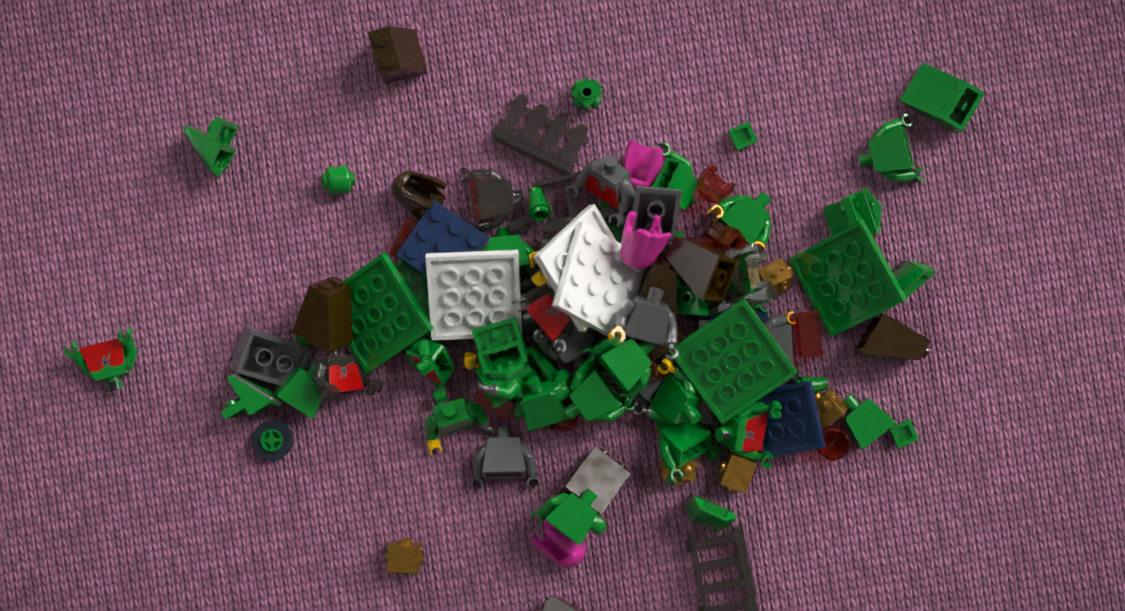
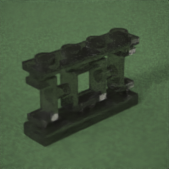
[677,243,777,323]

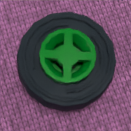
[252,420,294,460]

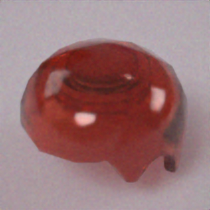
[816,425,851,461]

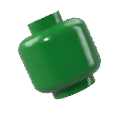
[321,166,355,195]

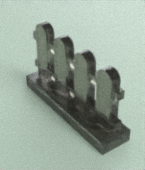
[490,94,590,179]

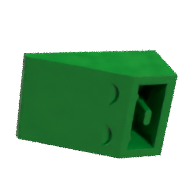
[899,63,985,135]

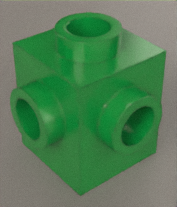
[571,77,603,112]
[677,284,711,316]

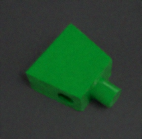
[274,361,328,419]
[841,393,896,450]

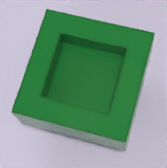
[728,121,758,151]
[889,419,919,449]

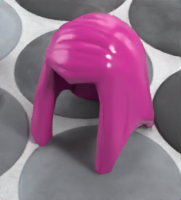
[623,140,668,190]
[620,211,671,270]
[530,520,586,568]

